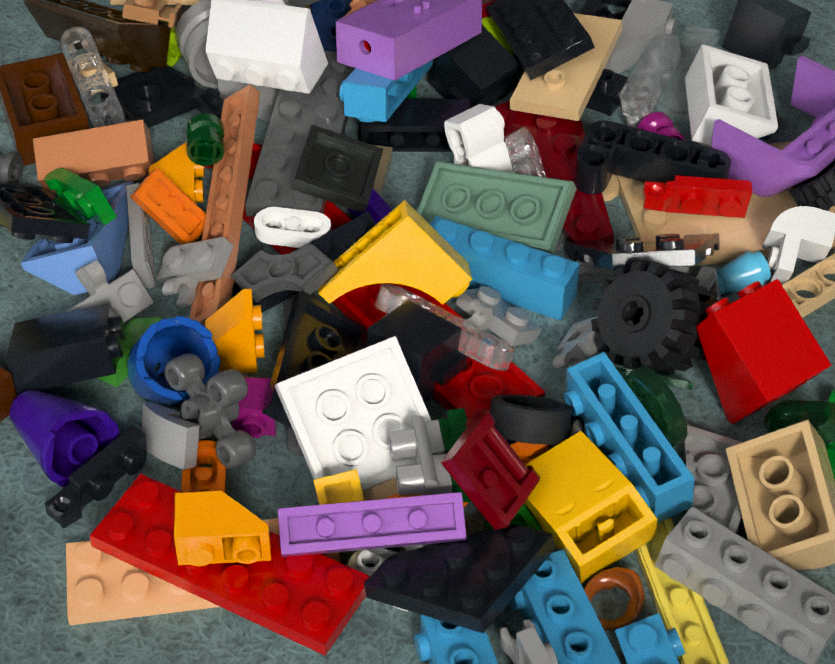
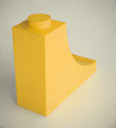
[318,200,473,305]

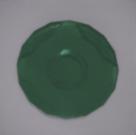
[624,366,688,447]

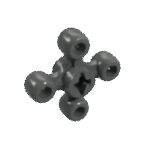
[165,353,256,469]

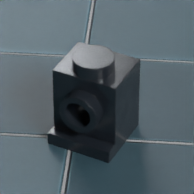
[586,69,631,116]

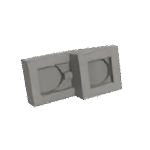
[141,401,200,470]

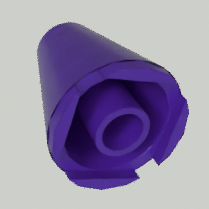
[10,390,119,488]

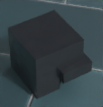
[722,0,811,69]
[428,25,520,108]
[366,300,469,402]

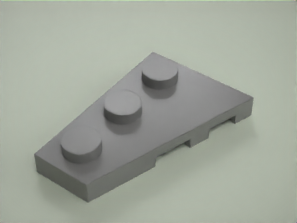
[684,424,743,539]

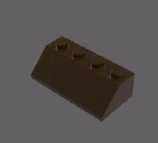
[24,0,171,72]

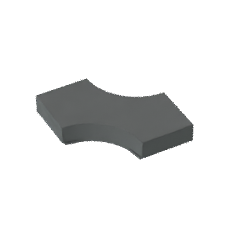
[231,243,339,303]

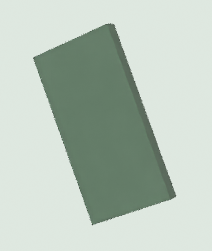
[417,161,577,254]

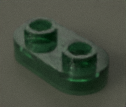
[764,400,835,444]

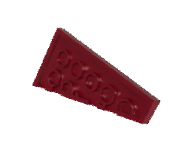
[495,101,614,244]

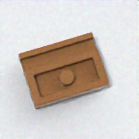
[122,0,183,28]

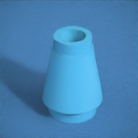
[717,251,771,296]

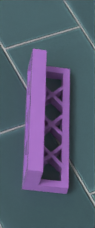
[278,492,466,557]

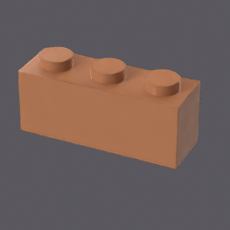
[33,120,155,194]

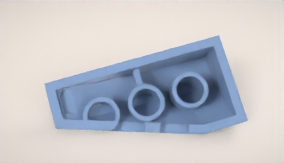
[21,180,134,295]

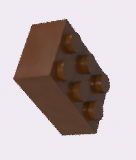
[0,53,89,166]

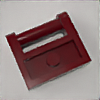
[440,409,540,530]

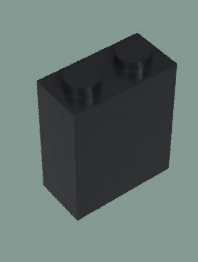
[5,302,126,395]

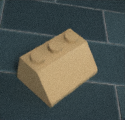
[726,420,835,570]

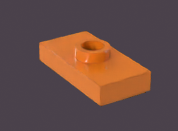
[130,168,206,245]

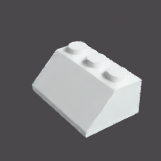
[206,0,328,94]
[685,44,778,147]

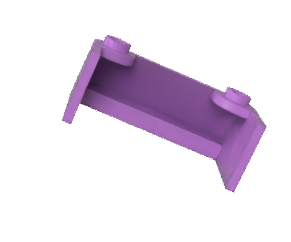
[711,56,835,197]

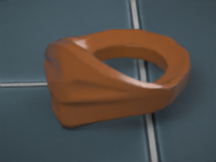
[584,567,645,631]

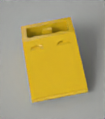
[525,431,657,584]

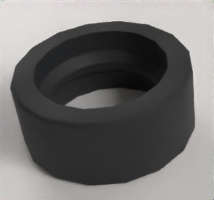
[490,395,572,445]

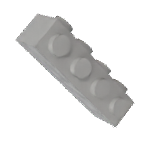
[655,507,835,664]

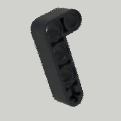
[574,120,731,195]

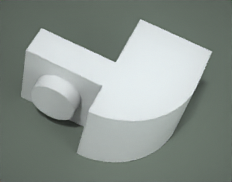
[762,206,835,284]

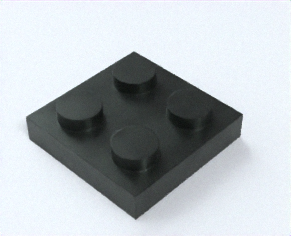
[291,124,383,213]

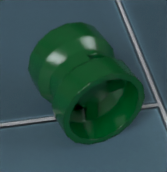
[187,113,224,166]

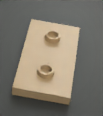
[509,13,623,121]

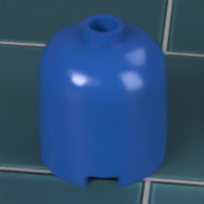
[127,316,221,406]

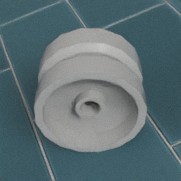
[175,0,218,89]

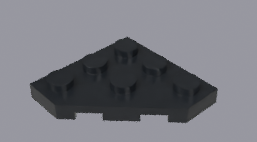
[363,524,556,634]

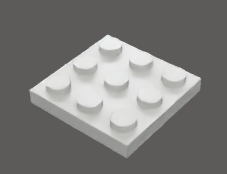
[275,336,431,491]

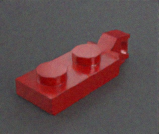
[642,175,753,218]

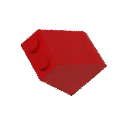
[696,279,832,425]

